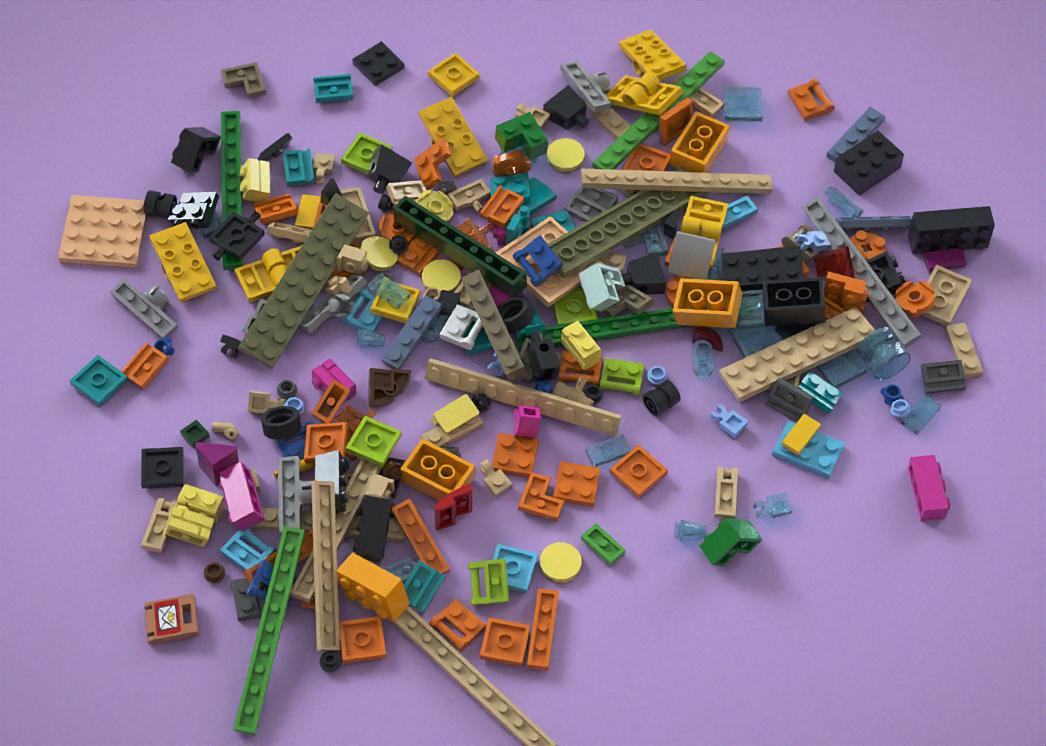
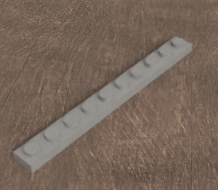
[802,197,922,348]

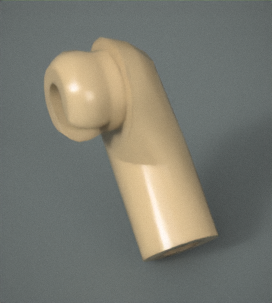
[212,422,239,441]

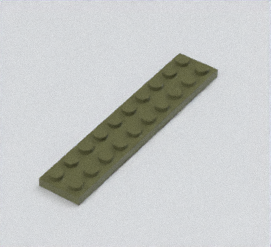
[548,167,708,278]
[238,193,369,369]

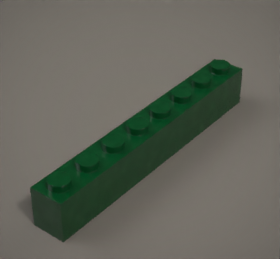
[393,196,527,297]

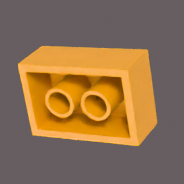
[669,111,730,173]
[673,278,742,328]
[400,439,475,501]
[336,553,410,622]

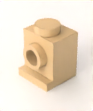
[337,244,369,275]
[365,474,394,498]

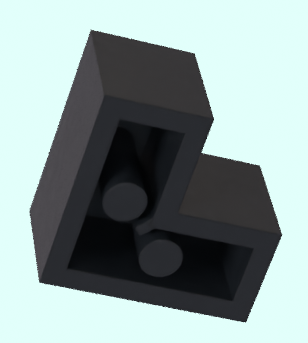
[171,127,221,173]

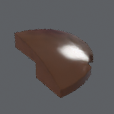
[368,368,412,406]

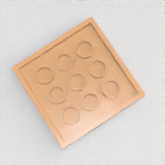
[58,195,147,268]
[496,216,605,307]

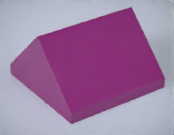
[195,442,240,486]

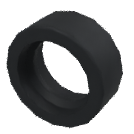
[497,296,534,333]
[261,406,302,440]

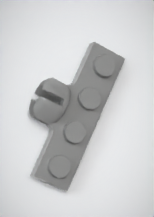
[560,61,611,113]
[299,274,367,333]
[110,279,179,339]
[278,456,312,536]

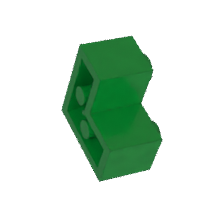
[495,112,549,160]
[699,519,763,566]

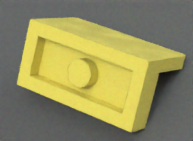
[431,394,479,434]

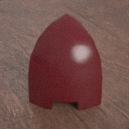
[692,326,723,352]

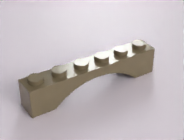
[461,270,529,383]

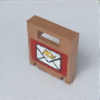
[144,593,200,645]

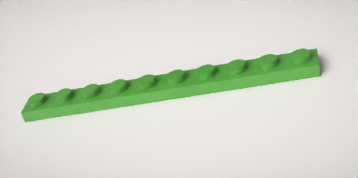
[592,51,725,170]
[233,526,306,736]

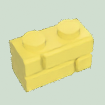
[240,158,270,202]
[561,321,601,370]
[177,484,225,524]
[164,505,214,547]

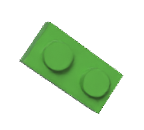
[581,523,626,567]

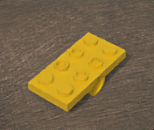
[619,30,687,81]
[605,72,683,115]
[418,96,488,178]
[681,196,728,269]
[149,222,217,303]
[234,246,302,303]

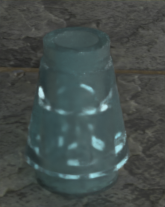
[355,328,385,347]
[674,520,707,541]

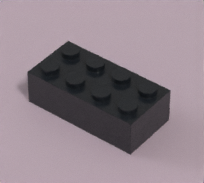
[908,206,995,254]
[722,246,804,297]

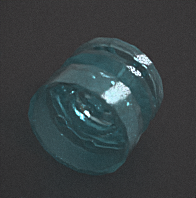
[857,327,911,380]

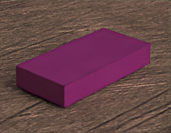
[923,248,967,272]

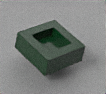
[180,419,210,448]

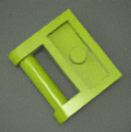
[599,358,645,396]
[468,559,509,606]

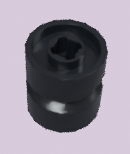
[143,190,177,219]
[642,380,681,417]

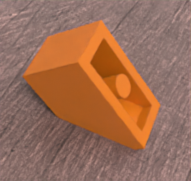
[311,379,351,424]

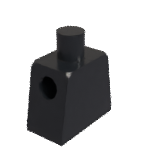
[543,85,589,130]
[368,144,412,194]
[621,253,666,295]
[528,332,561,383]

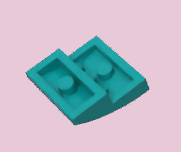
[518,177,557,215]

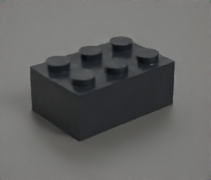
[834,130,904,196]
[763,277,826,327]

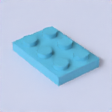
[772,420,845,479]

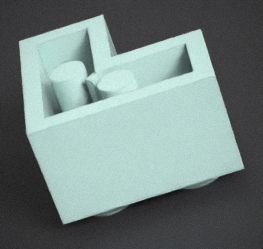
[579,263,625,312]

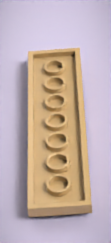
[719,307,878,403]

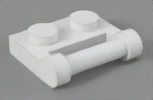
[440,304,483,350]

